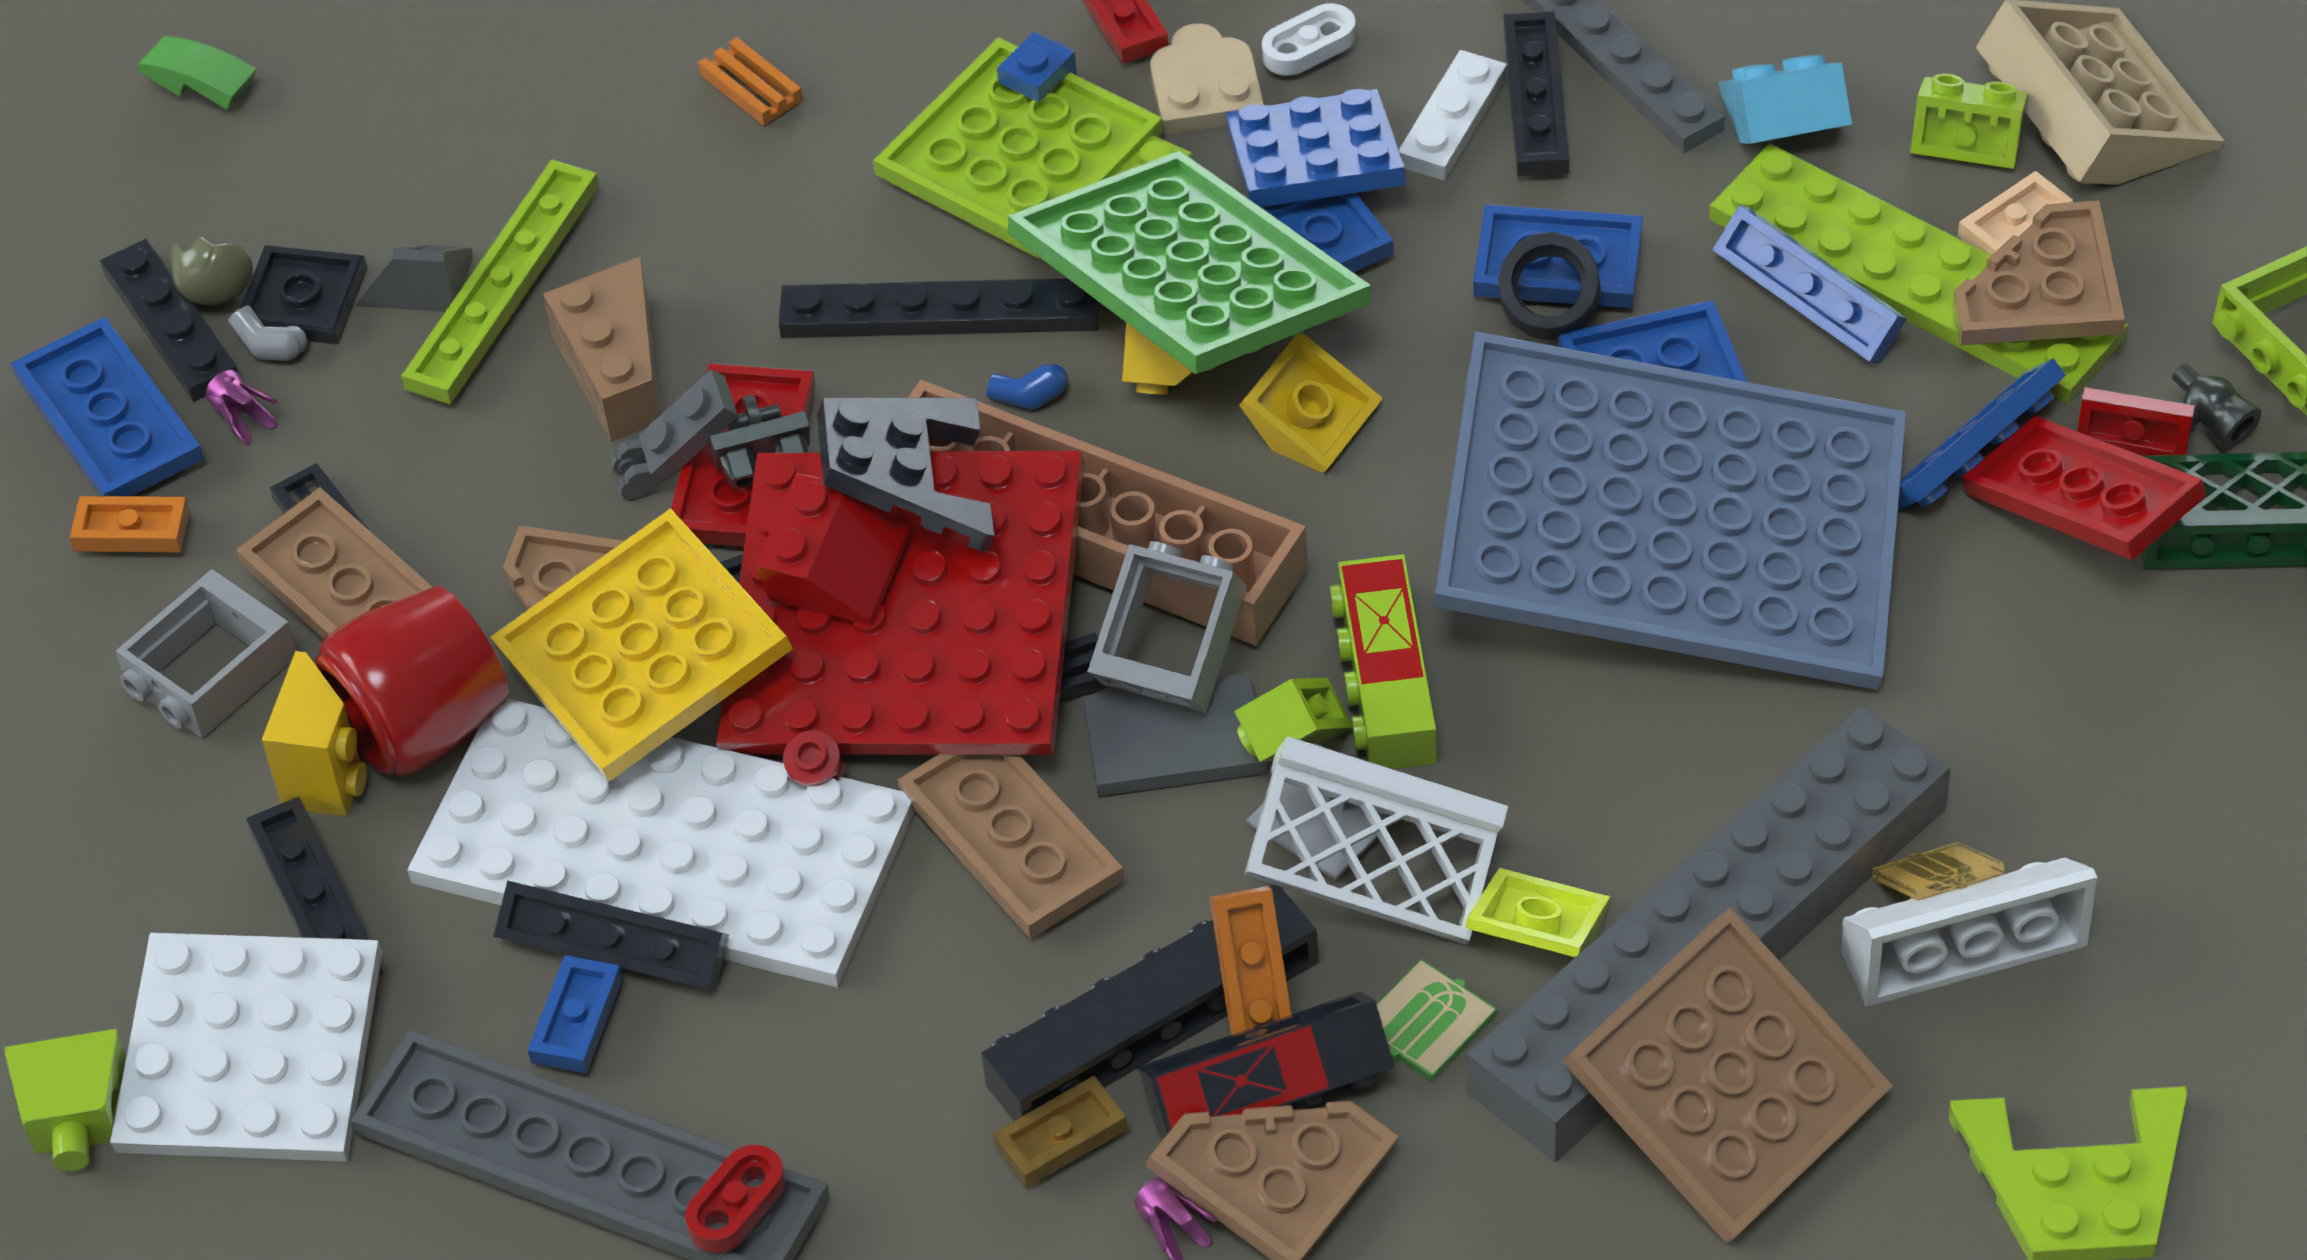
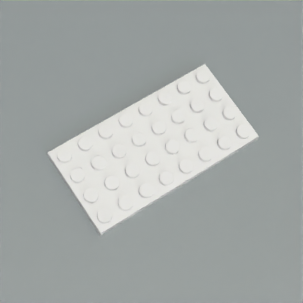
[407,699,915,988]

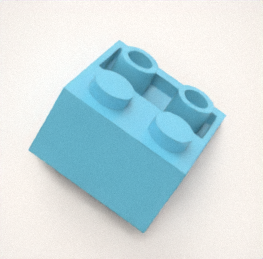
[1718,54,1852,143]

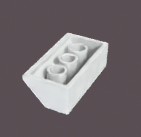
[1840,858,2098,1007]

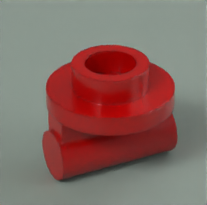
[783,730,846,786]

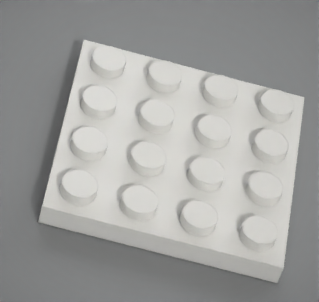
[110,933,382,1162]

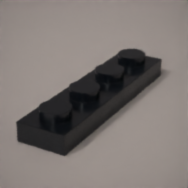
[1504,11,1569,176]
[100,238,239,402]
[246,797,383,976]
[493,880,729,991]

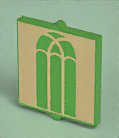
[1377,959,1497,1082]

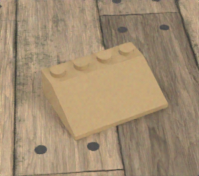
[1976,0,2225,185]

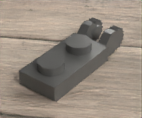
[609,369,738,501]

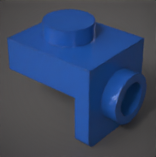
[997,32,1077,103]

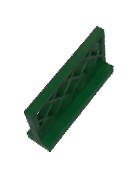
[2142,452,2307,569]

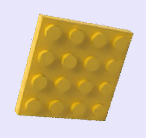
[490,508,793,782]

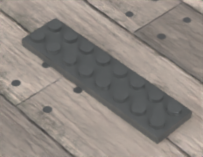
[350,1029,830,1260]

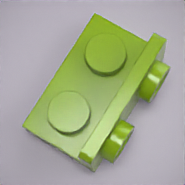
[1910,74,2028,169]

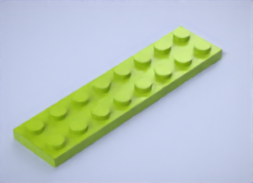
[1709,143,2128,405]

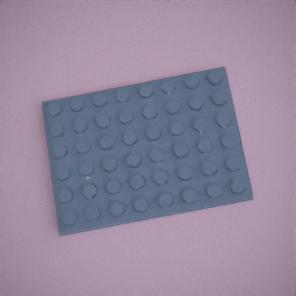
[1433,331,1906,690]

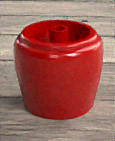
[314,586,509,776]

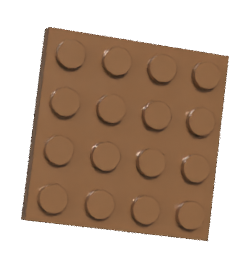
[1562,907,1893,1243]

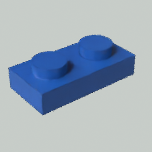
[528,955,623,1074]

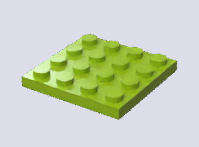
[873,37,1163,259]

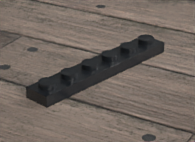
[779,278,1098,338]

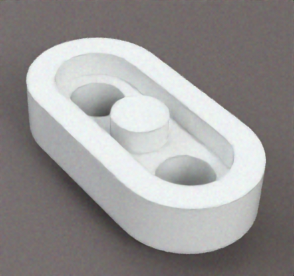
[1262,4,1356,75]

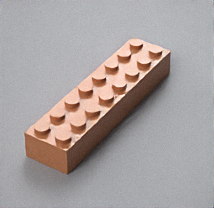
[907,380,1308,646]

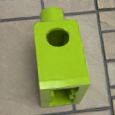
[5,1029,127,1171]

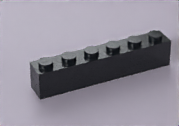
[981,884,1319,1121]

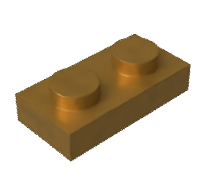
[993,1076,1128,1188]

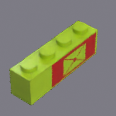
[1329,554,1437,769]

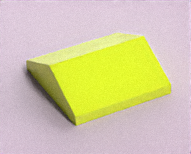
[1465,868,1610,957]

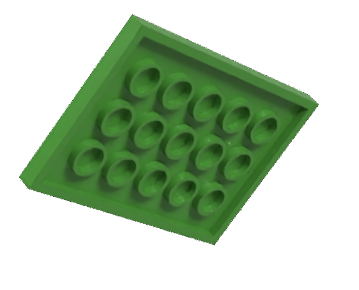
[1008,151,1371,374]

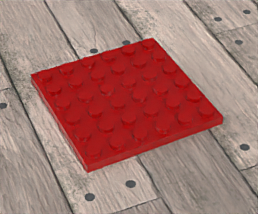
[716,450,1085,755]

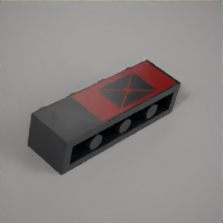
[1138,991,1395,1139]

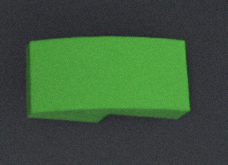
[136,36,257,110]

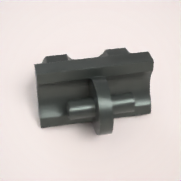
[710,394,810,490]

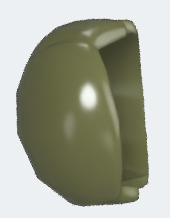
[169,237,253,307]

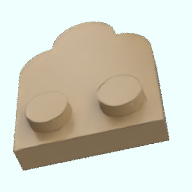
[1150,24,1264,135]

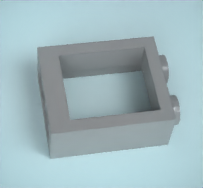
[1087,541,1247,713]
[115,569,297,739]

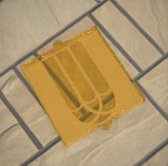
[1872,842,2005,900]

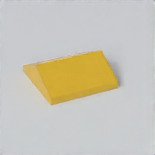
[1239,332,1383,474]

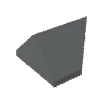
[355,244,472,312]

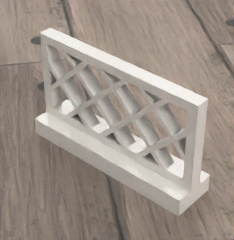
[1244,736,1508,945]

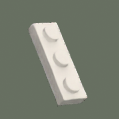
[1399,50,1507,181]

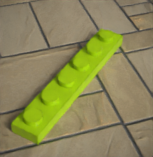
[401,159,599,405]

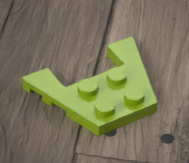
[1948,1086,2187,1260]

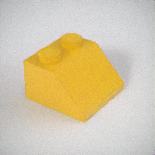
[262,651,367,817]

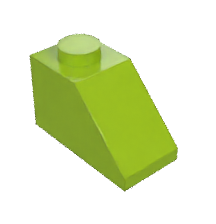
[1234,677,1352,762]

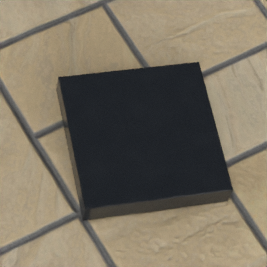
[240,245,367,345]

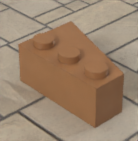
[543,256,660,441]

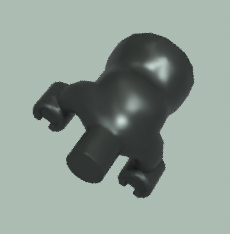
[2172,363,2261,452]

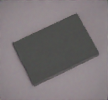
[1083,673,1267,797]

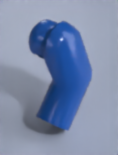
[986,364,1068,410]

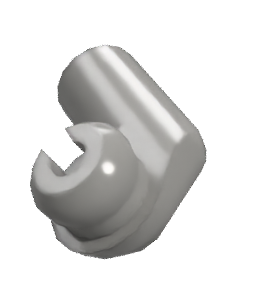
[228,306,307,361]

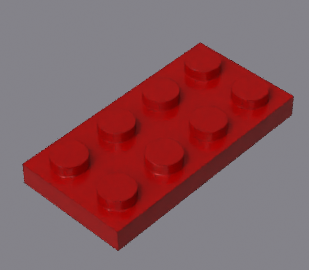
[671,363,816,547]
[1962,416,2206,560]

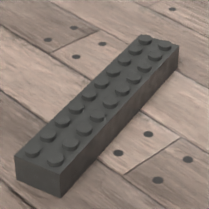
[1467,705,1951,1162]

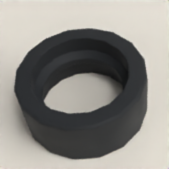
[1498,232,1601,340]

